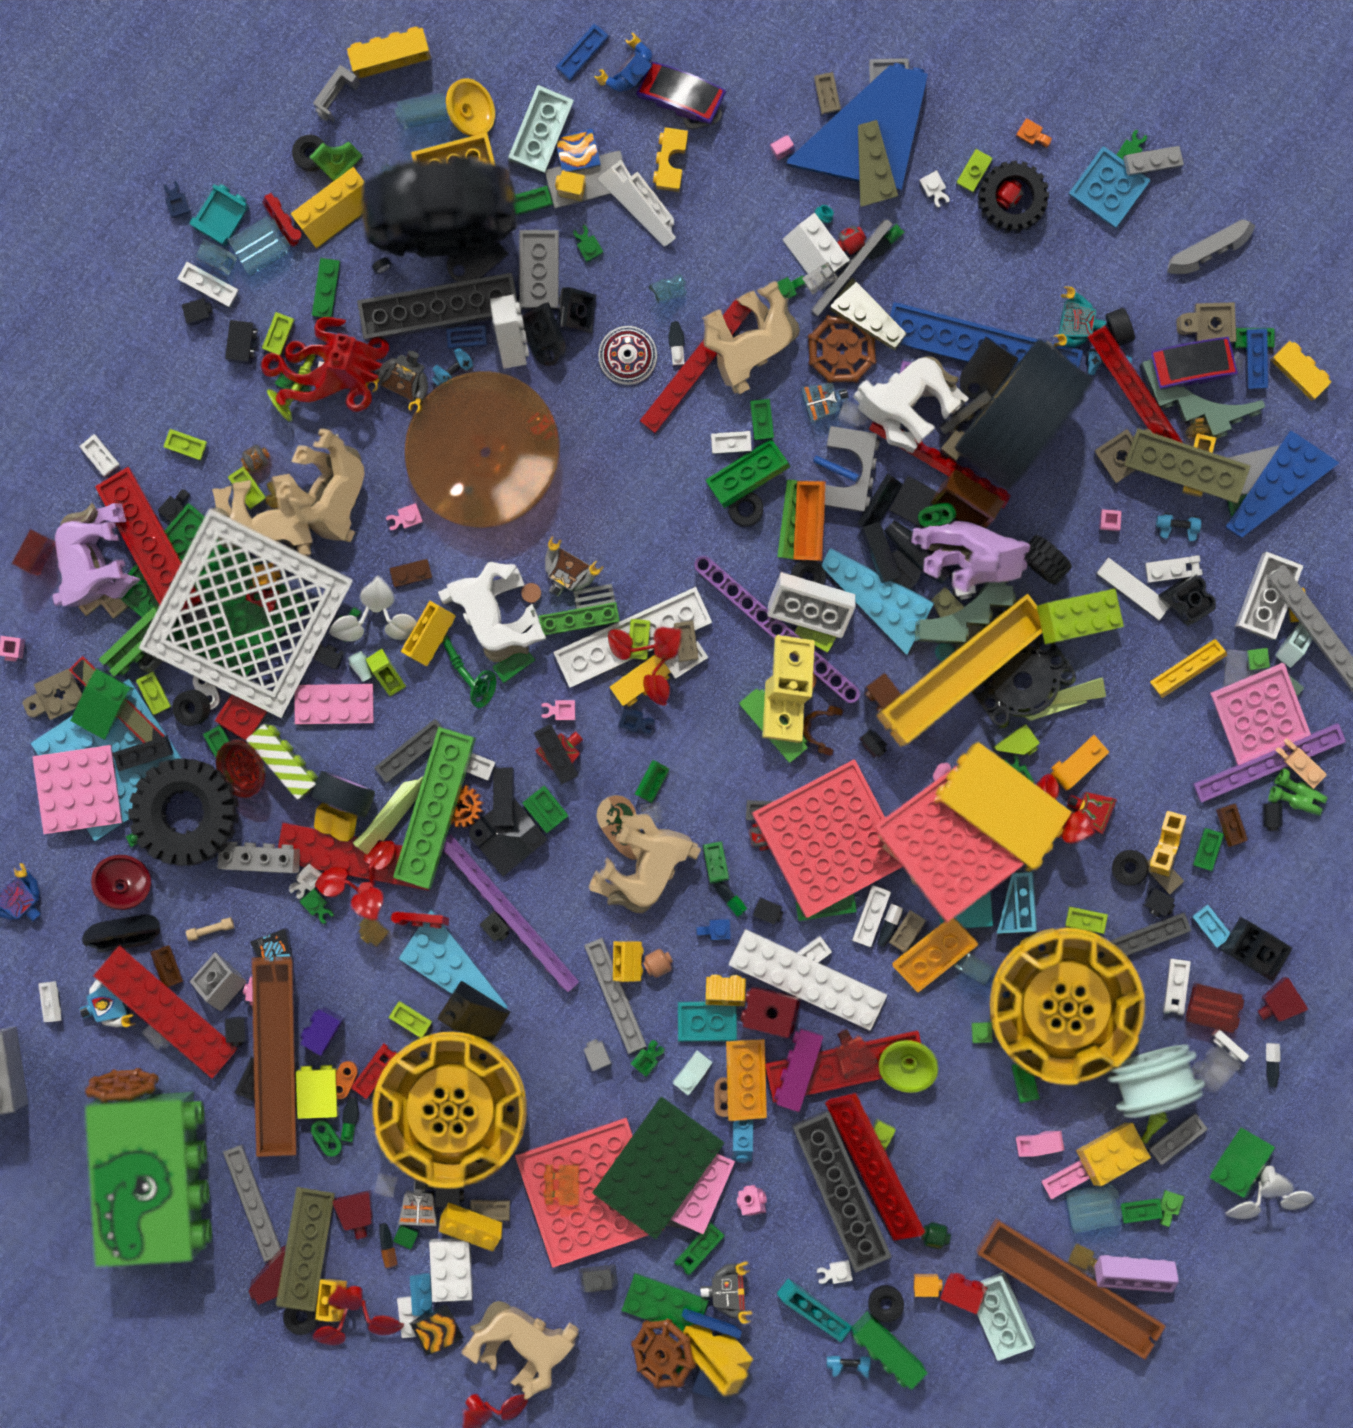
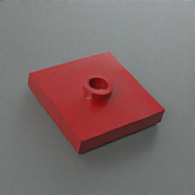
[214,694,267,742]

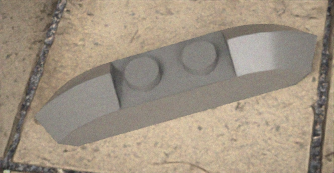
[1167,219,1255,274]

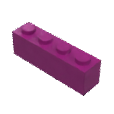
[774,1028,823,1112]

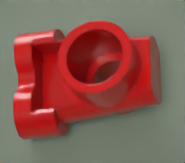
[246,587,280,612]

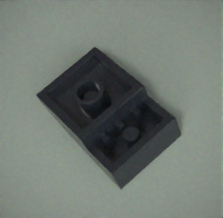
[1220,917,1293,981]

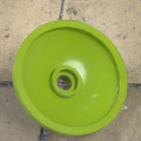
[879,1041,938,1093]

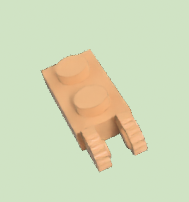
[1275,738,1327,789]

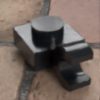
[158,489,191,523]

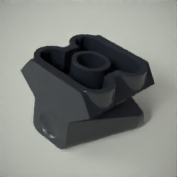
[1158,574,1216,627]

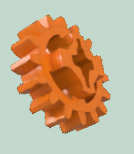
[451,785,484,828]

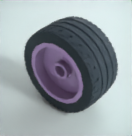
[312,771,375,817]

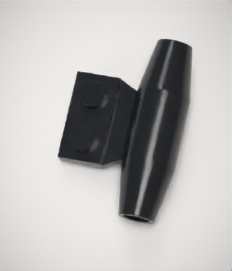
[884,520,952,589]

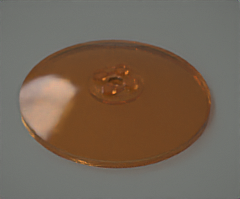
[405,371,560,528]

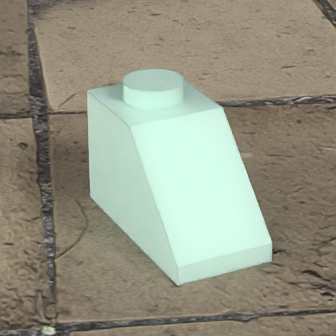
[1275,622,1313,668]
[673,1050,712,1095]

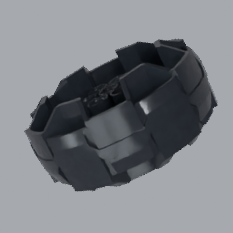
[360,156,517,258]

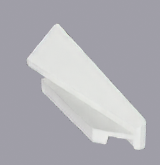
[598,160,676,246]

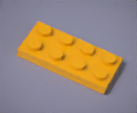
[892,917,978,992]
[726,1039,767,1121]

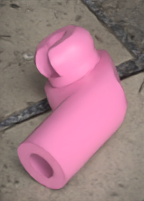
[933,763,951,782]

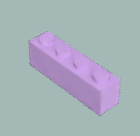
[1094,1255,1179,1293]

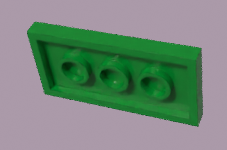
[705,439,790,508]
[621,1273,709,1332]

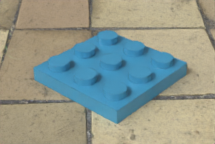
[1068,146,1150,229]

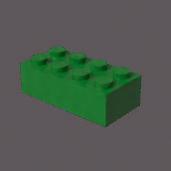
[851,1310,928,1390]

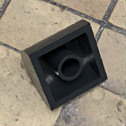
[556,287,597,333]

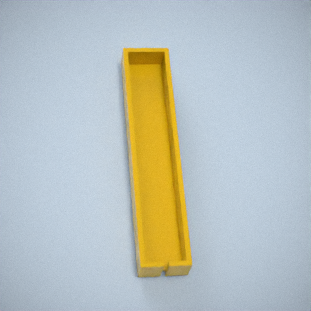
[876,594,1042,747]

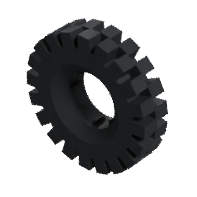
[128,758,239,866]

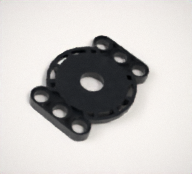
[971,637,1076,729]

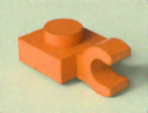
[1016,118,1052,148]

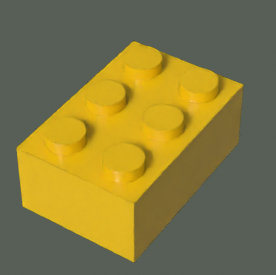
[1076,1123,1151,1186]

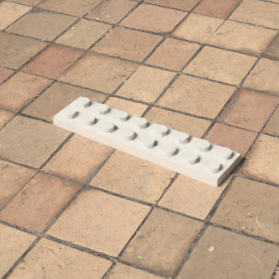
[553,587,712,688]
[729,929,887,1030]

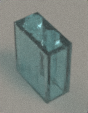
[395,93,450,129]
[228,216,290,276]
[1064,1183,1123,1233]

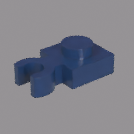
[164,181,191,219]
[618,707,655,734]

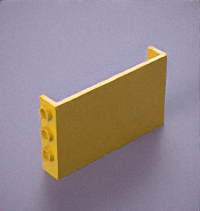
[934,742,1072,871]

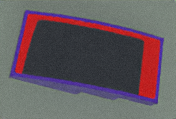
[636,61,726,124]
[1151,337,1238,390]

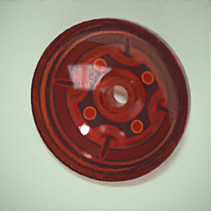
[216,740,265,798]

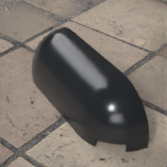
[82,914,160,952]

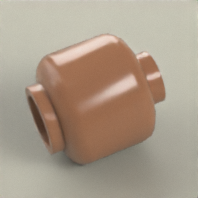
[643,949,673,978]

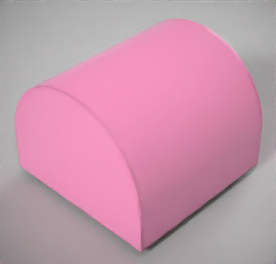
[770,135,794,160]
[1099,509,1122,531]

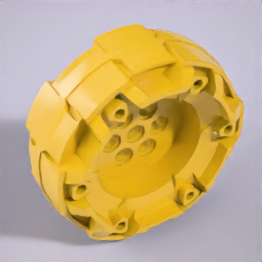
[989,928,1145,1084]
[372,1032,527,1188]

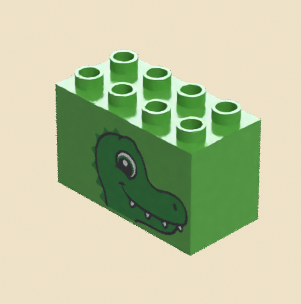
[85,1092,212,1267]

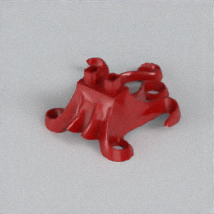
[261,317,389,412]

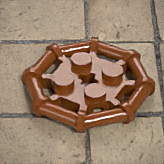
[807,315,877,384]
[85,1068,159,1103]
[631,1319,696,1390]

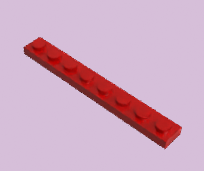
[640,298,751,433]
[1088,325,1183,443]
[869,421,1011,509]

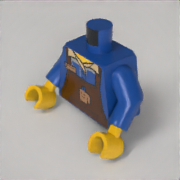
[594,33,653,92]

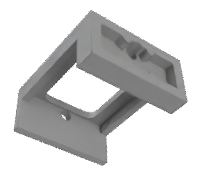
[313,65,360,122]

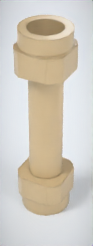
[186,917,234,942]

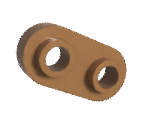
[714,1077,728,1117]

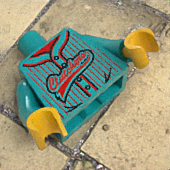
[1054,286,1106,348]

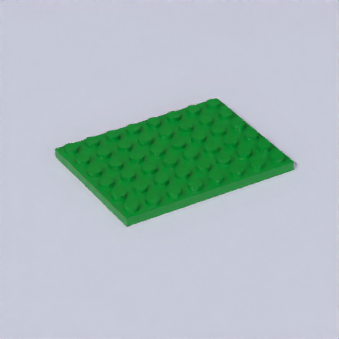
[120,503,308,676]

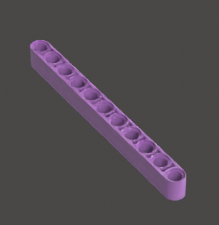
[694,556,860,703]

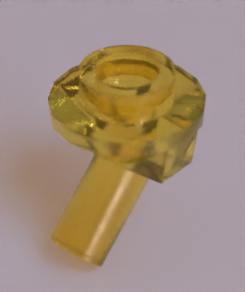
[265,481,278,509]

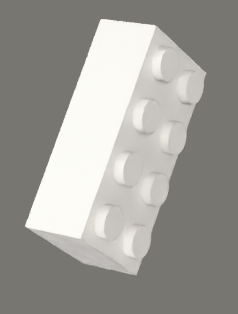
[1235,552,1303,640]
[768,572,855,638]

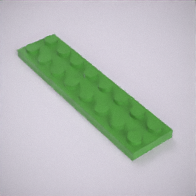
[393,727,476,889]

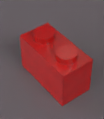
[940,1273,988,1314]

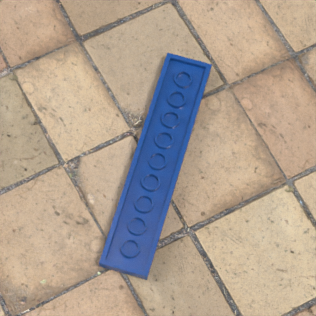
[890,302,1083,373]

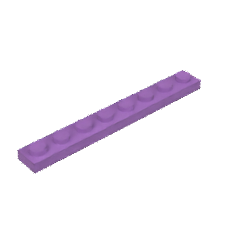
[1193,723,1346,803]

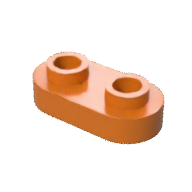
[336,1061,358,1099]

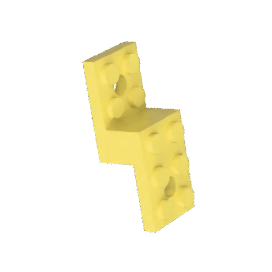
[762,635,815,743]

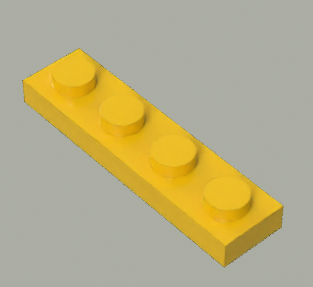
[1150,639,1227,698]

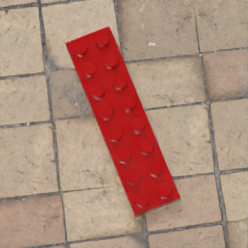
[95,467,202,611]
[278,823,430,891]
[93,946,238,1079]
[765,1030,921,1103]
[825,1093,925,1241]

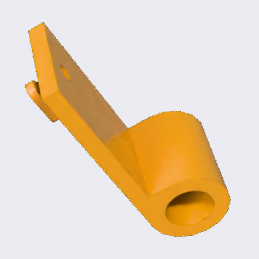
[1050,735,1109,791]

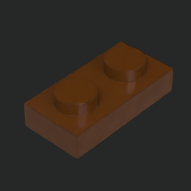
[389,559,433,587]
[1216,803,1248,847]
[150,945,183,987]

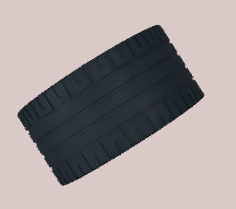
[954,338,1094,490]

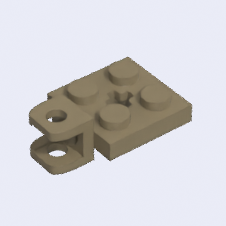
[1176,302,1236,343]
[1094,429,1152,484]
[22,668,82,721]

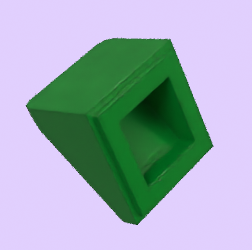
[393,1225,419,1249]

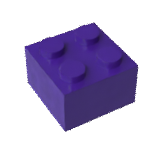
[300,1007,344,1056]

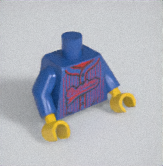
[0,863,41,922]

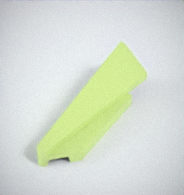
[1011,678,1106,721]
[353,776,423,854]

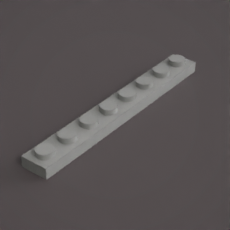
[1267,566,1353,692]

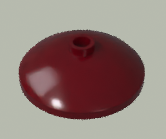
[91,855,151,910]

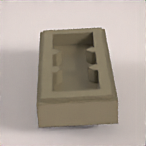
[814,72,841,115]
[673,621,699,662]
[1148,856,1184,894]
[889,910,927,953]
[470,1199,510,1221]

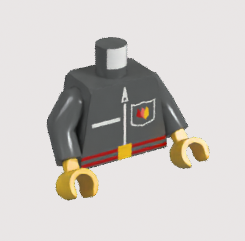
[700,1261,752,1323]

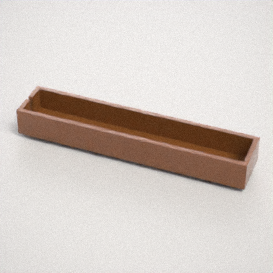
[251,956,296,1157]
[975,1217,1166,1359]

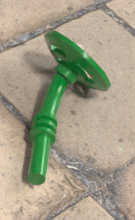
[442,635,496,708]

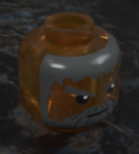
[240,444,271,473]

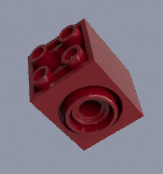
[740,987,801,1038]

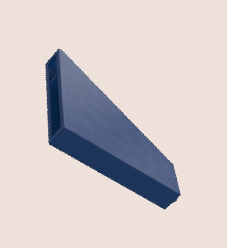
[787,63,928,192]

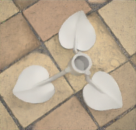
[329,577,417,642]
[1225,1166,1315,1219]

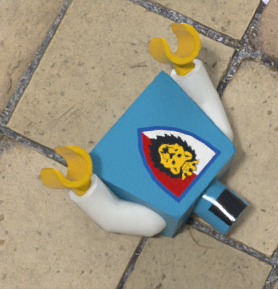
[79,980,135,1028]

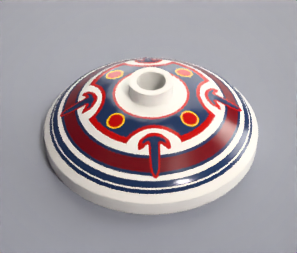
[598,326,657,385]

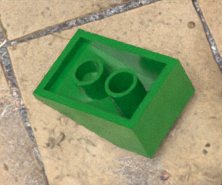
[70,669,134,740]
[1209,1128,1276,1199]

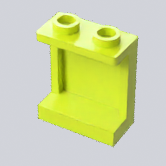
[296,1065,339,1119]

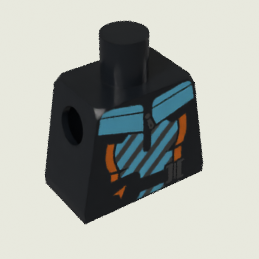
[250,928,293,961]

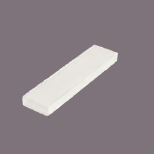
[1096,558,1168,621]

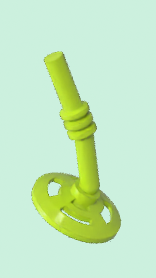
[267,354,316,422]

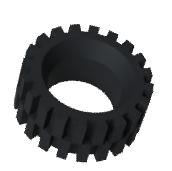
[978,160,1049,234]

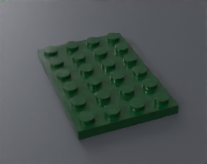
[592,1096,725,1240]

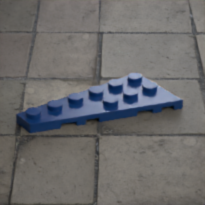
[1224,430,1339,538]

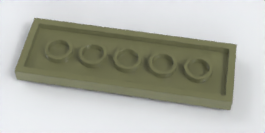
[1124,428,1251,504]
[276,1187,335,1312]

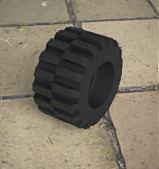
[1024,535,1072,585]

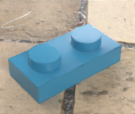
[410,1273,432,1316]

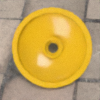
[446,78,495,136]

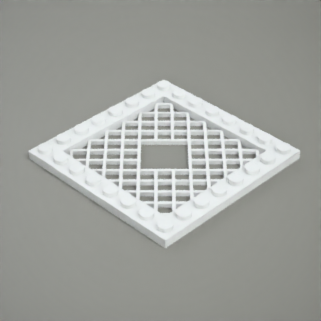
[139,509,353,718]

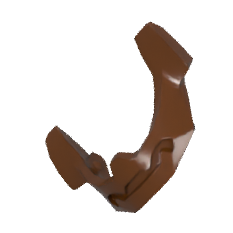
[803,705,844,755]

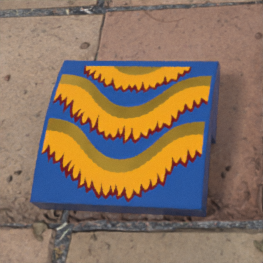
[556,129,601,172]

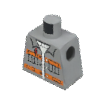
[399,1180,438,1226]

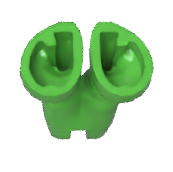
[1268,768,1328,816]

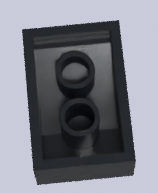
[437,980,511,1040]

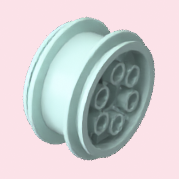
[1107,1045,1205,1117]

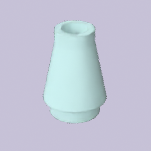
[348,651,372,682]

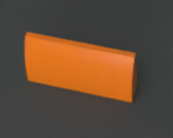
[793,481,826,561]

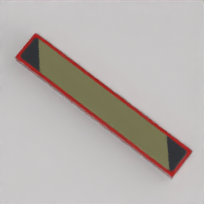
[69,656,165,743]

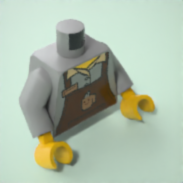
[545,537,604,597]

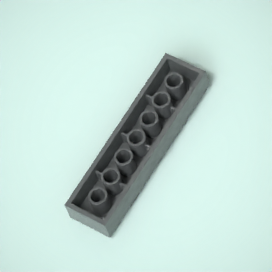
[357,273,520,342]
[792,1109,892,1273]

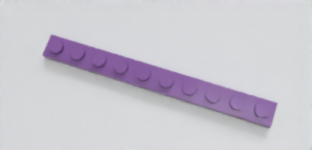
[443,834,579,992]

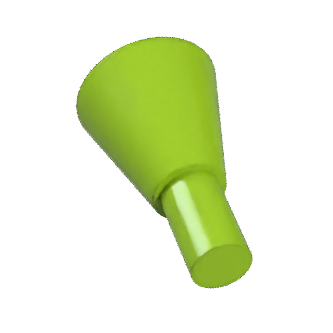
[1141,1111,1168,1144]

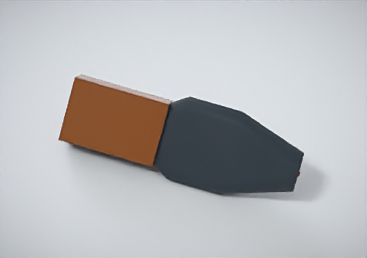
[379,1223,398,1268]

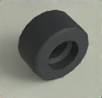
[1105,308,1135,346]
[728,492,763,527]

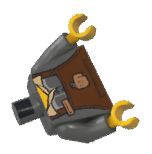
[366,351,429,413]

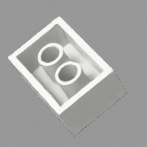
[490,295,529,369]
[429,1238,473,1302]

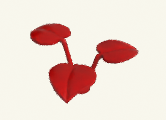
[608,627,681,706]
[1036,774,1095,843]
[315,841,395,921]
[313,1284,404,1345]
[463,1394,529,1428]

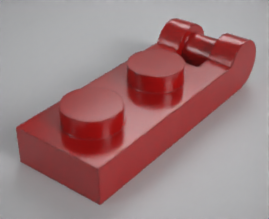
[262,193,301,246]
[391,912,450,929]
[351,1043,397,1099]

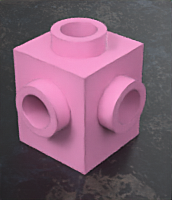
[737,1185,767,1216]

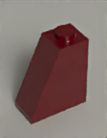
[248,1245,286,1305]

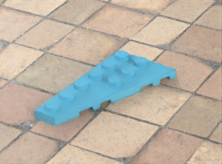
[821,548,934,655]
[399,909,508,1008]

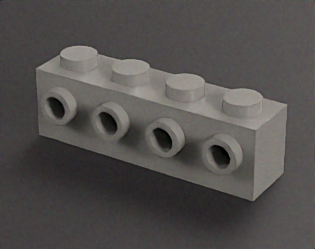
[218,841,300,873]

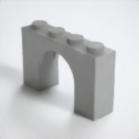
[825,426,880,513]

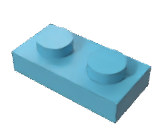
[1192,905,1230,948]

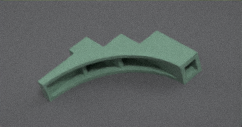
[1140,359,1265,439]
[915,581,1016,644]

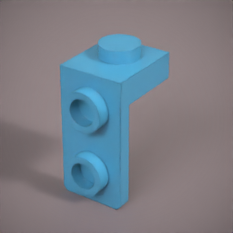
[732,1119,753,1163]

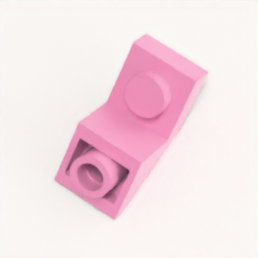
[1016,1131,1064,1157]

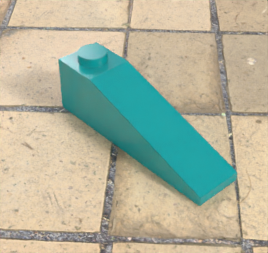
[776,1278,852,1342]

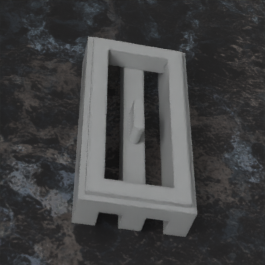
[573,584,615,609]

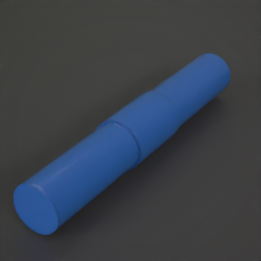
[813,456,860,483]

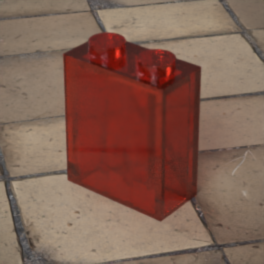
[12,529,55,576]
[1185,982,1244,1033]

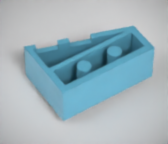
[997,871,1037,933]

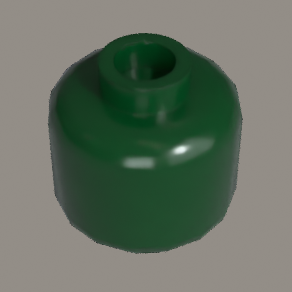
[921,1222,951,1250]

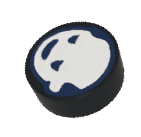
[372,257,392,274]

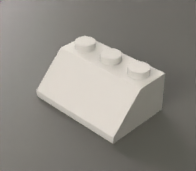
[782,213,850,287]

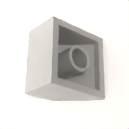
[189,952,247,1011]

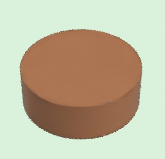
[521,583,541,603]

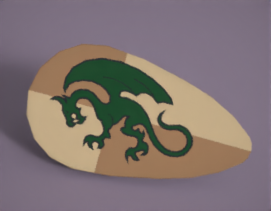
[596,795,641,860]

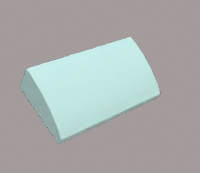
[508,85,574,173]
[977,1272,1036,1361]

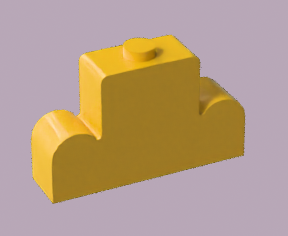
[679,1324,753,1396]

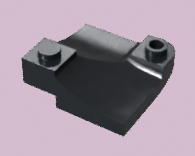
[469,798,548,876]

